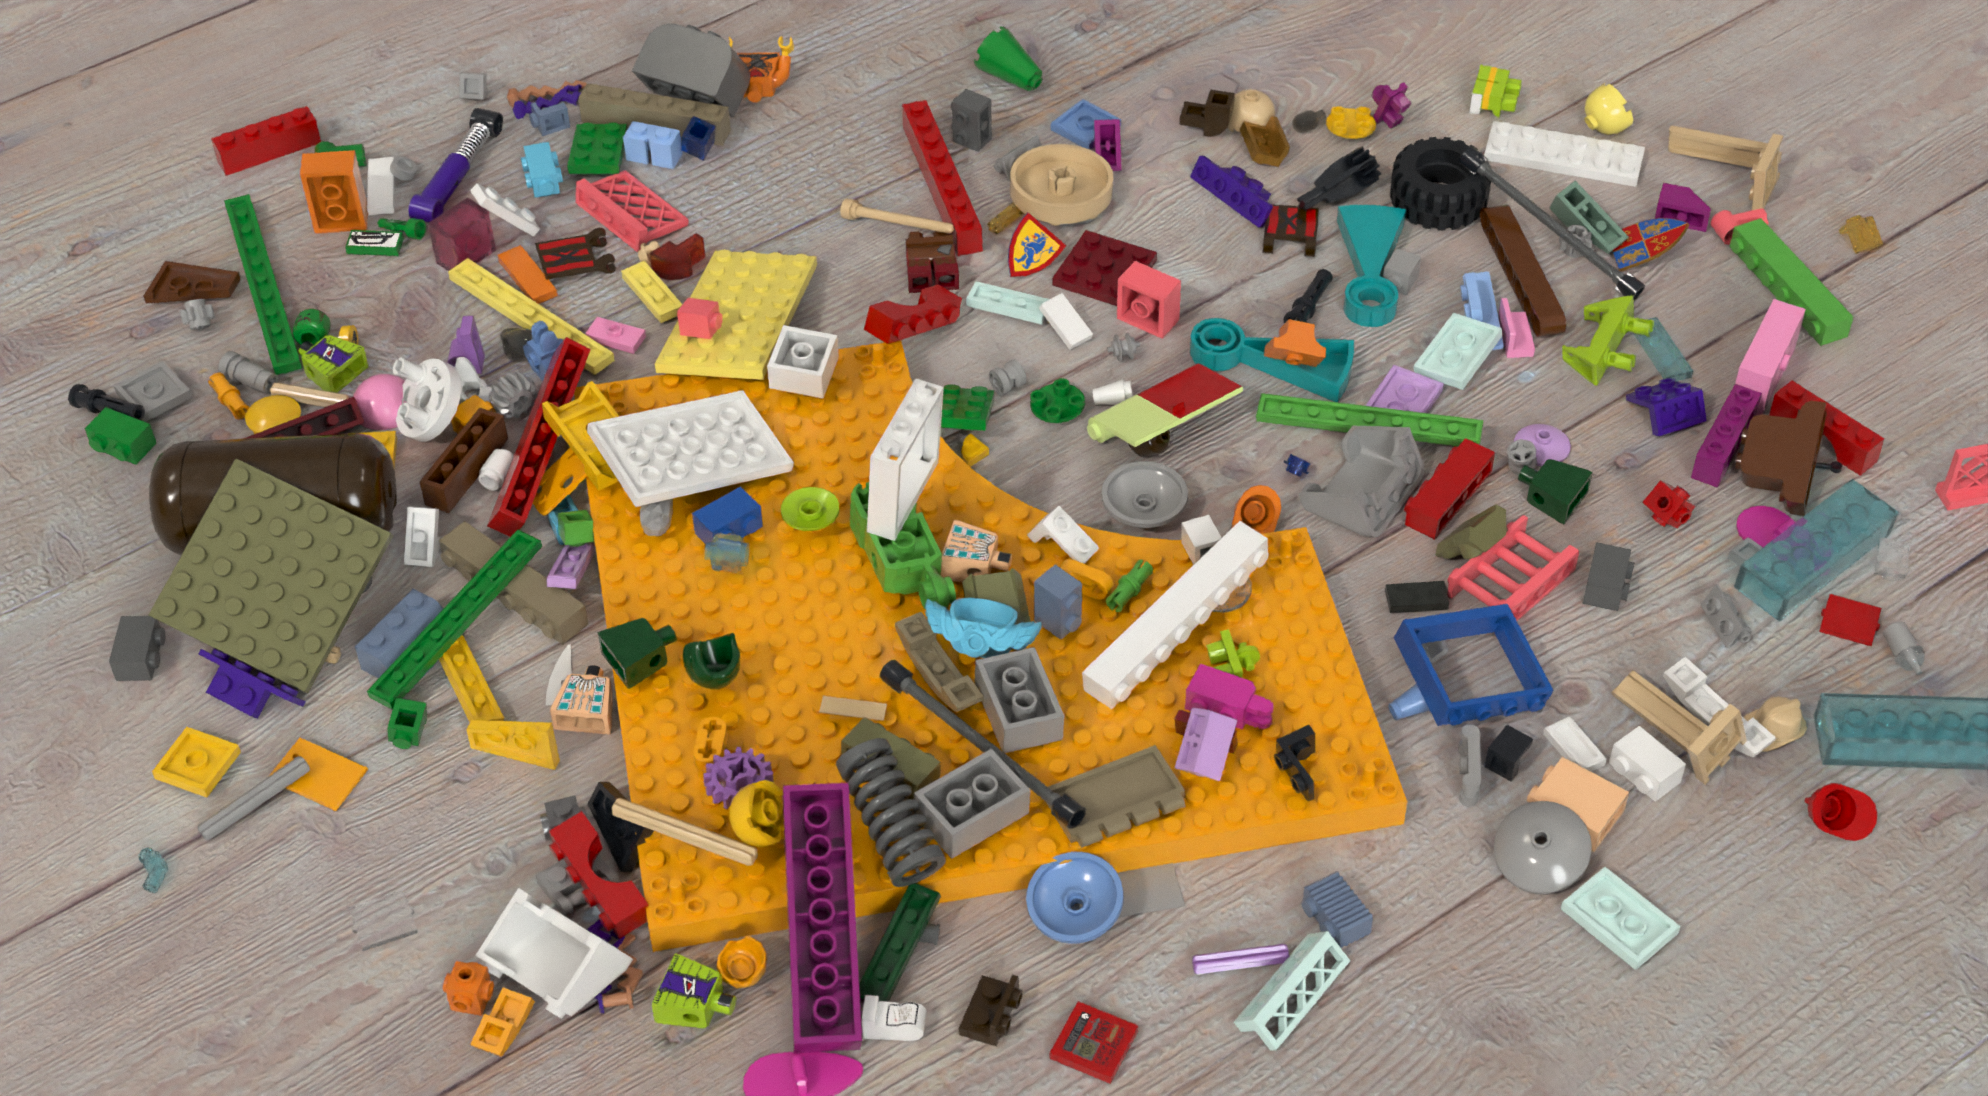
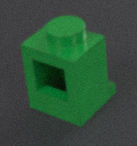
[387,698,427,749]

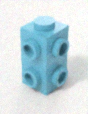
[520,142,563,198]

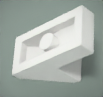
[404,506,443,567]

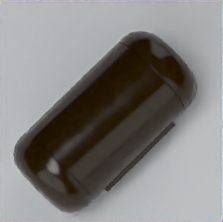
[149,433,397,555]

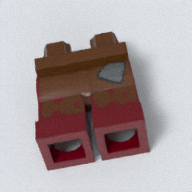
[905,231,959,293]

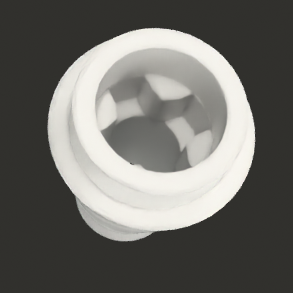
[1093,379,1133,405]

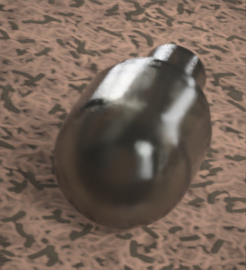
[1292,109,1326,133]

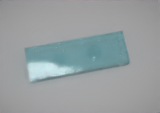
[1633,317,1693,381]

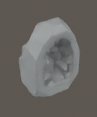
[640,499,673,536]

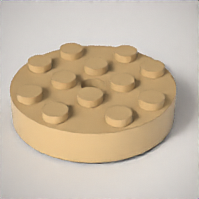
[1010,144,1113,226]

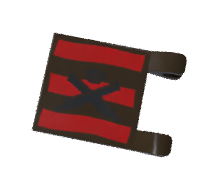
[1263,204,1319,257]
[535,227,616,280]

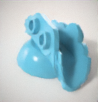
[925,598,1042,658]

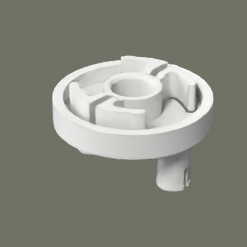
[393,357,461,442]

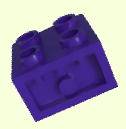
[1626,378,1707,437]

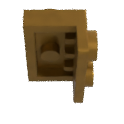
[1239,116,1290,167]

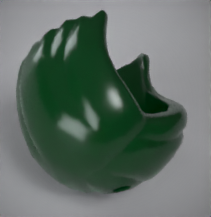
[682,633,740,690]

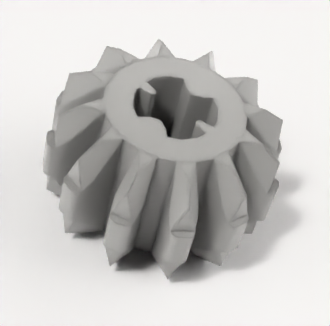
[489,371,538,419]

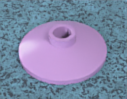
[1514,424,1571,466]

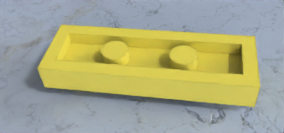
[621,261,682,323]

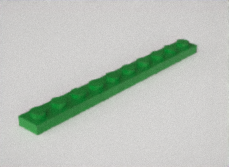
[224,194,302,375]

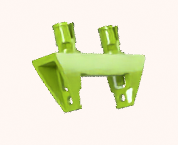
[1562,296,1654,386]

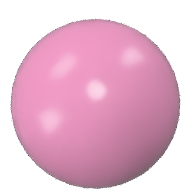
[353,374,407,430]

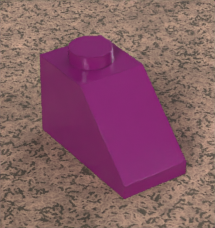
[1654,182,1711,232]

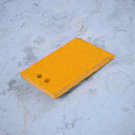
[268,737,368,811]

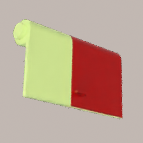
[1087,363,1243,447]

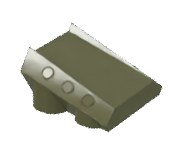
[1435,504,1508,559]
[962,568,1031,624]

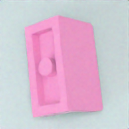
[1498,298,1535,358]

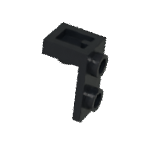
[1274,725,1316,802]

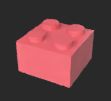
[1117,261,1181,339]

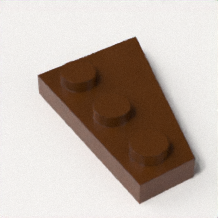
[143,261,241,304]

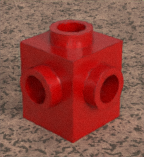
[1642,480,1696,529]

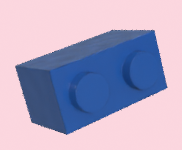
[692,487,763,553]

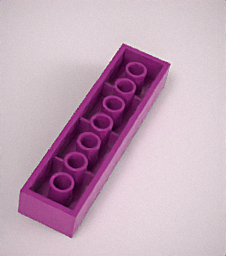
[783,783,862,1053]

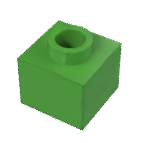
[558,510,594,547]

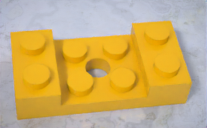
[542,381,620,491]

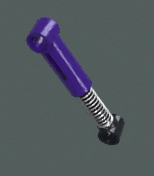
[408,108,503,225]

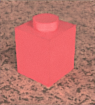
[677,298,723,339]

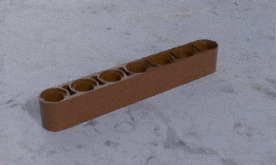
[1480,204,1566,337]

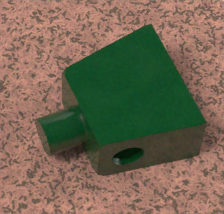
[1518,459,1593,525]
[598,618,677,689]

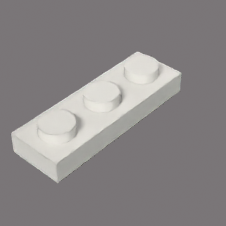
[470,183,540,237]

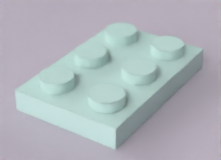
[1413,313,1502,390]
[1561,867,1680,970]

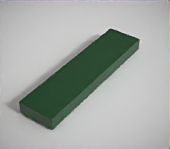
[859,883,941,1003]

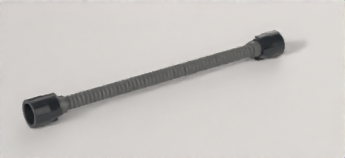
[1459,146,1645,300]
[880,660,1086,829]

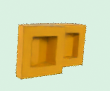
[470,987,535,1057]

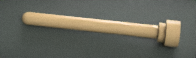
[840,198,954,234]

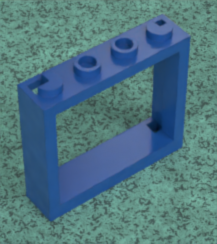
[1394,604,1554,726]

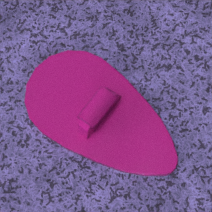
[1736,506,1827,573]
[743,1052,863,1096]

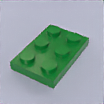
[567,122,627,174]
[941,384,995,431]

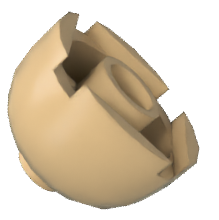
[1228,89,1275,136]

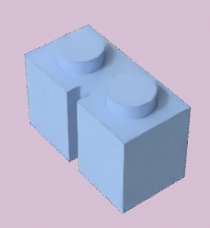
[623,121,683,169]

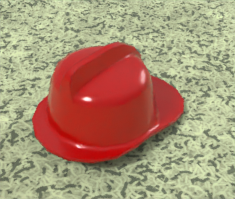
[1804,783,1878,841]

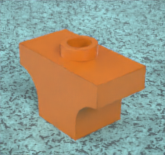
[1264,319,1326,367]

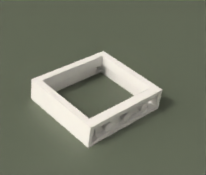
[867,379,944,541]

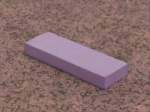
[546,542,595,589]

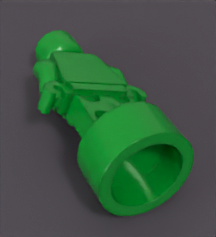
[378,218,426,240]

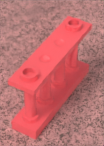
[1447,515,1579,621]

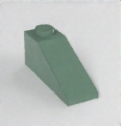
[1549,180,1628,254]

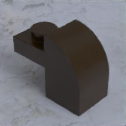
[1179,89,1235,137]

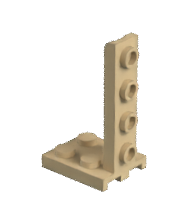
[1668,125,1783,210]
[1611,670,1747,785]

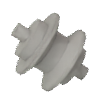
[1107,332,1140,361]

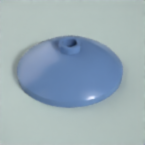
[1026,852,1124,944]

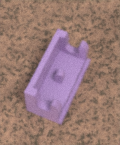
[1175,708,1237,781]

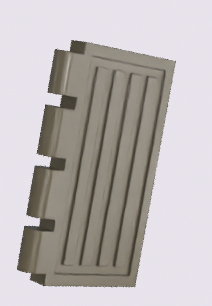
[1045,745,1185,848]

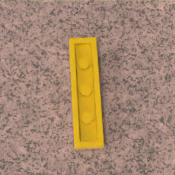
[439,635,504,723]

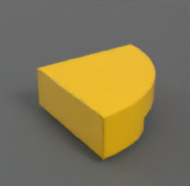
[961,433,989,467]

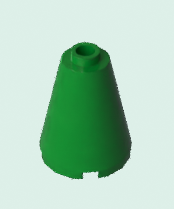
[974,26,1043,91]

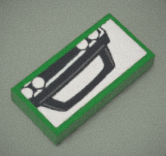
[345,230,404,256]

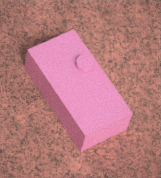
[1735,299,1806,416]

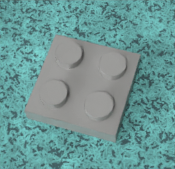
[114,361,192,422]

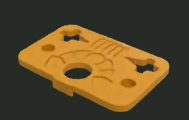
[533,447,587,516]

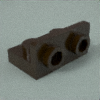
[959,975,1023,1047]

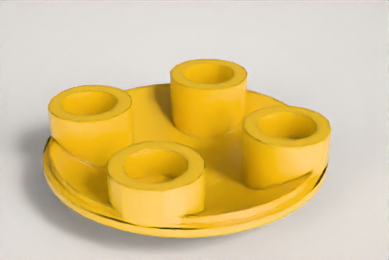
[1326,106,1376,139]
[245,395,301,434]

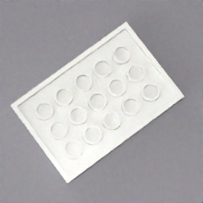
[587,390,794,507]

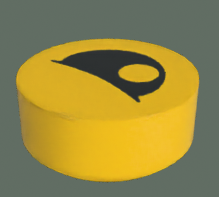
[339,325,359,345]

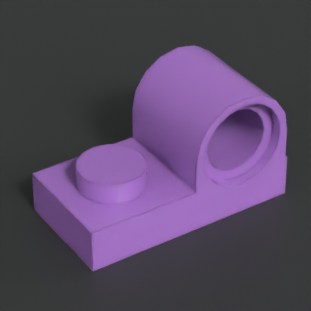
[447,316,485,374]

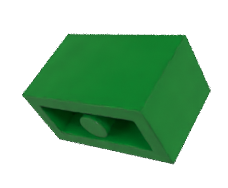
[84,407,157,465]

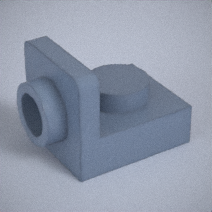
[529,102,570,136]

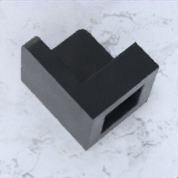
[1484,725,1533,781]

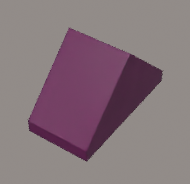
[1094,119,1122,171]

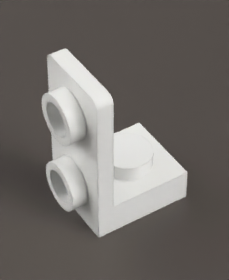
[1027,506,1099,564]

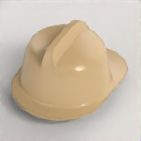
[1743,696,1807,752]

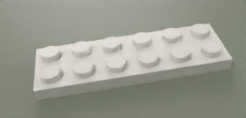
[1484,121,1645,187]

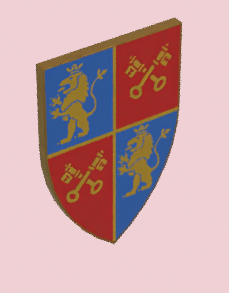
[1612,218,1689,271]

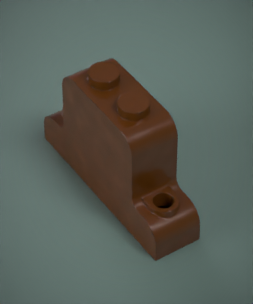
[1735,401,1827,516]

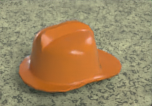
[1231,485,1281,534]

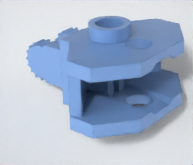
[523,321,563,381]

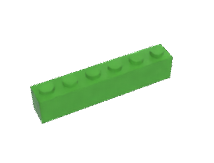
[1730,218,1854,346]

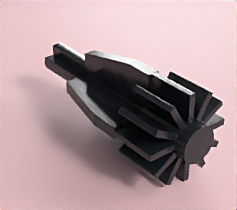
[1297,147,1381,211]

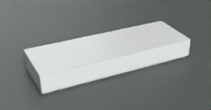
[367,157,395,216]

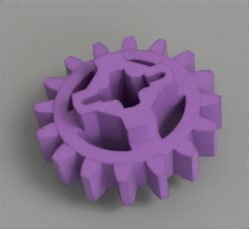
[704,747,774,809]

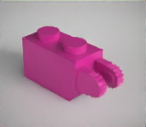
[1185,663,1274,729]

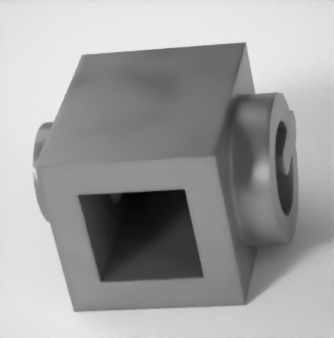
[540,795,588,841]

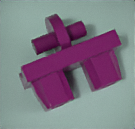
[1372,82,1412,129]

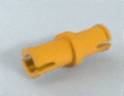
[208,372,250,420]

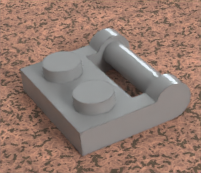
[536,854,620,917]

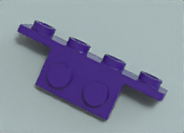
[1190,155,1273,228]
[198,648,306,719]

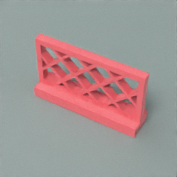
[576,170,689,252]
[1935,444,1988,510]

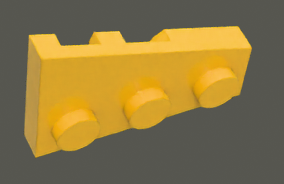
[466,720,560,770]

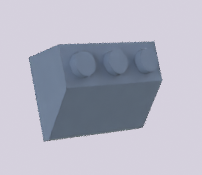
[355,589,464,684]

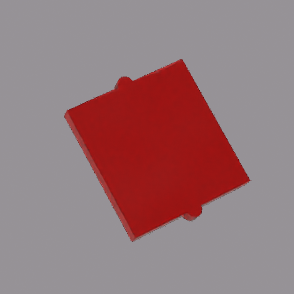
[1819,594,1882,646]

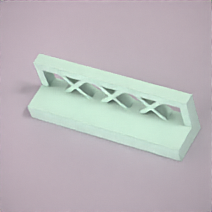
[1234,931,1350,1051]

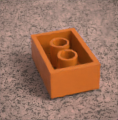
[300,150,368,234]

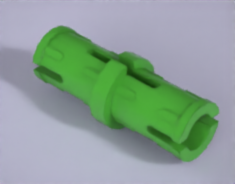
[1106,559,1153,612]

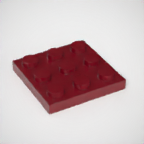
[1052,230,1157,306]

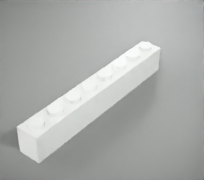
[1082,521,1269,709]

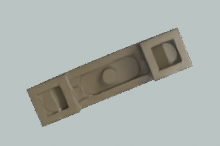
[895,612,984,712]

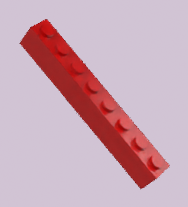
[902,100,983,257]
[487,337,591,537]

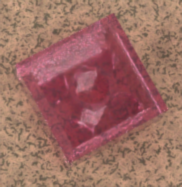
[428,197,496,271]

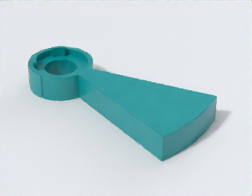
[1337,205,1406,327]
[1189,318,1354,402]

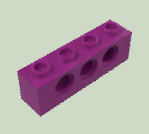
[1691,384,1762,488]

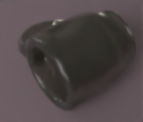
[500,328,532,361]

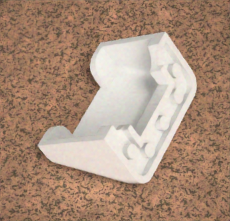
[475,888,633,1019]

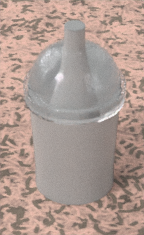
[1883,621,1925,675]

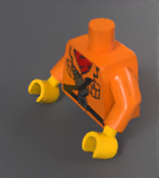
[729,36,795,103]

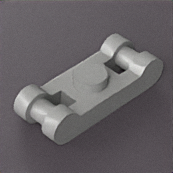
[1458,724,1481,807]

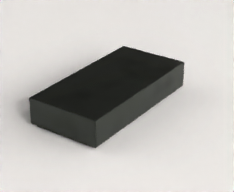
[1385,581,1449,613]

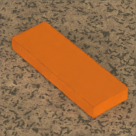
[497,245,558,304]

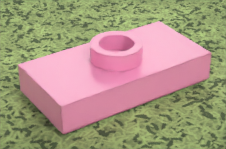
[585,317,646,354]

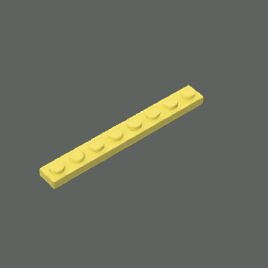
[448,258,615,375]

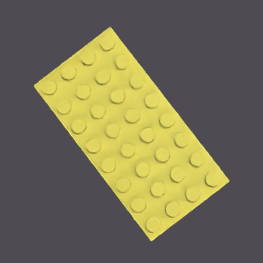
[655,250,817,380]

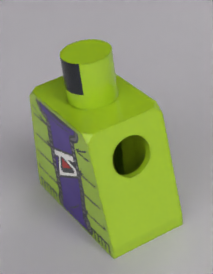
[299,335,369,393]
[651,953,736,1028]

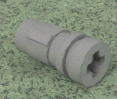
[218,351,278,394]

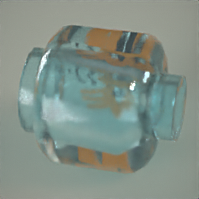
[704,533,749,573]

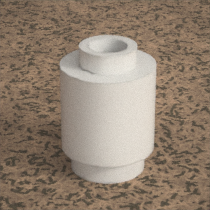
[478,449,514,491]

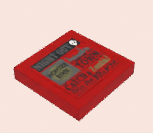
[1050,1001,1139,1084]

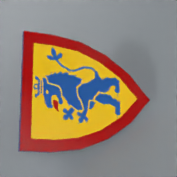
[1008,212,1067,277]

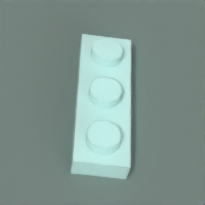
[966,281,1050,325]

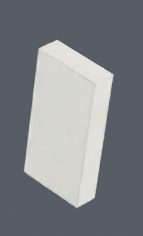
[1039,293,1093,350]
[1543,716,1606,772]

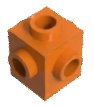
[443,961,494,1016]

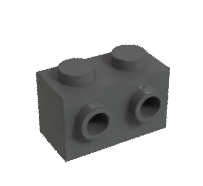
[951,89,992,152]

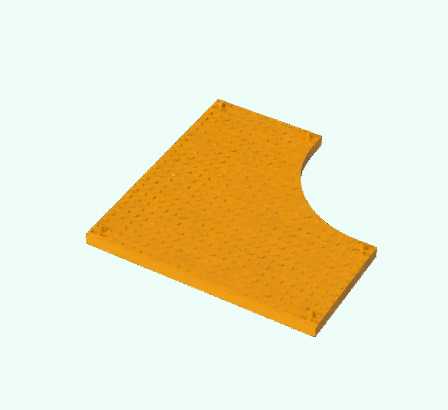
[574,340,1407,952]

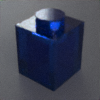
[681,116,716,161]

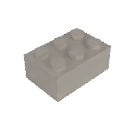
[975,647,1064,753]
[914,749,1030,859]

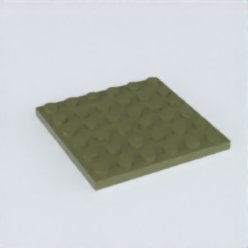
[148,459,394,694]

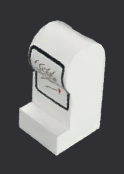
[861,995,927,1041]

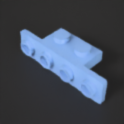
[1460,271,1504,350]

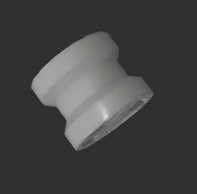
[1507,439,1537,475]

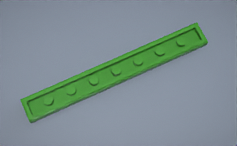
[1256,393,1483,446]

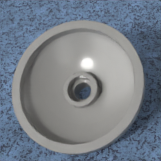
[1102,461,1188,528]
[1494,801,1592,894]

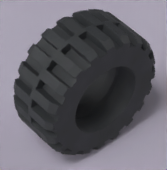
[1390,137,1492,231]

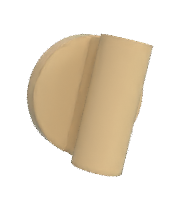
[638,241,667,268]

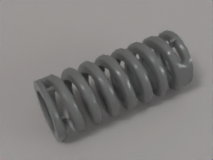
[836,738,946,887]

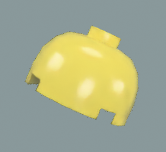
[1584,83,1633,135]

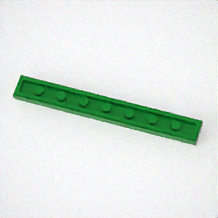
[367,530,542,709]

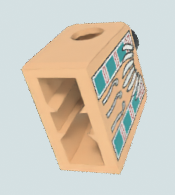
[941,520,1012,582]
[550,665,613,735]

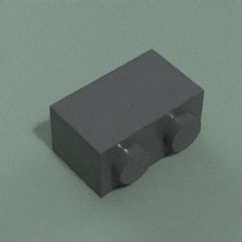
[1583,542,1635,611]
[109,616,166,681]

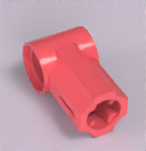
[1711,208,1769,245]

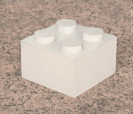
[767,325,839,398]

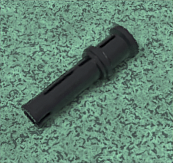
[1283,269,1333,324]
[68,383,145,420]

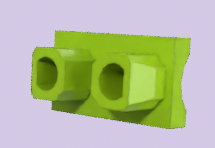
[1206,629,1260,678]

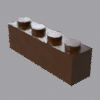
[419,408,508,513]

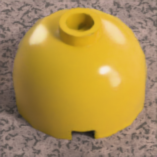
[729,780,784,847]

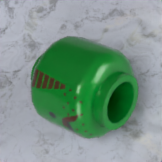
[293,308,331,345]

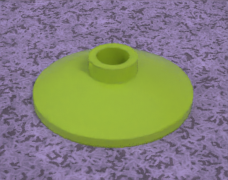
[781,487,840,531]

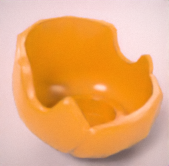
[717,936,767,988]

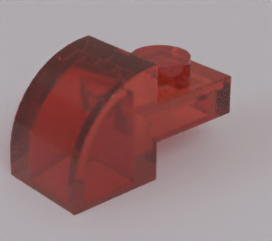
[650,233,706,280]

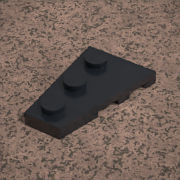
[587,782,654,872]

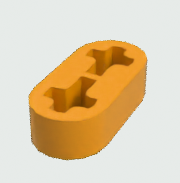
[1060,559,1113,599]
[693,716,728,772]

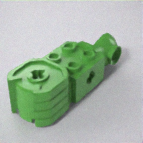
[850,482,956,610]

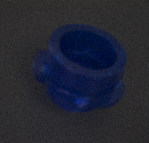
[1284,454,1311,478]

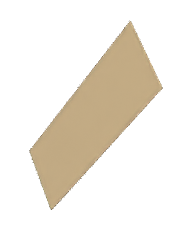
[819,696,887,721]

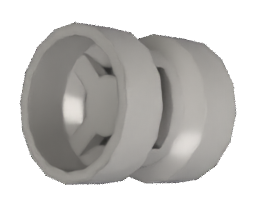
[989,359,1027,395]

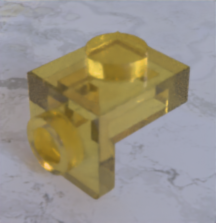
[1839,215,1883,254]

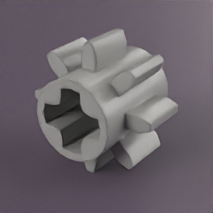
[1559,225,1592,258]
[180,299,215,330]

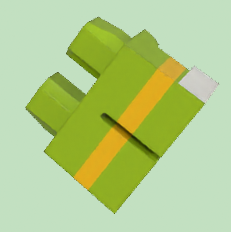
[1469,65,1522,117]

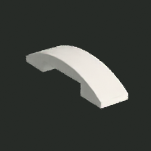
[1663,657,1776,757]

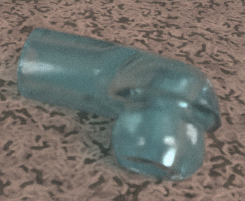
[138,847,168,893]

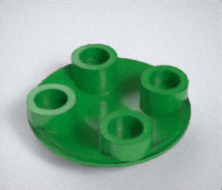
[1030,378,1085,423]

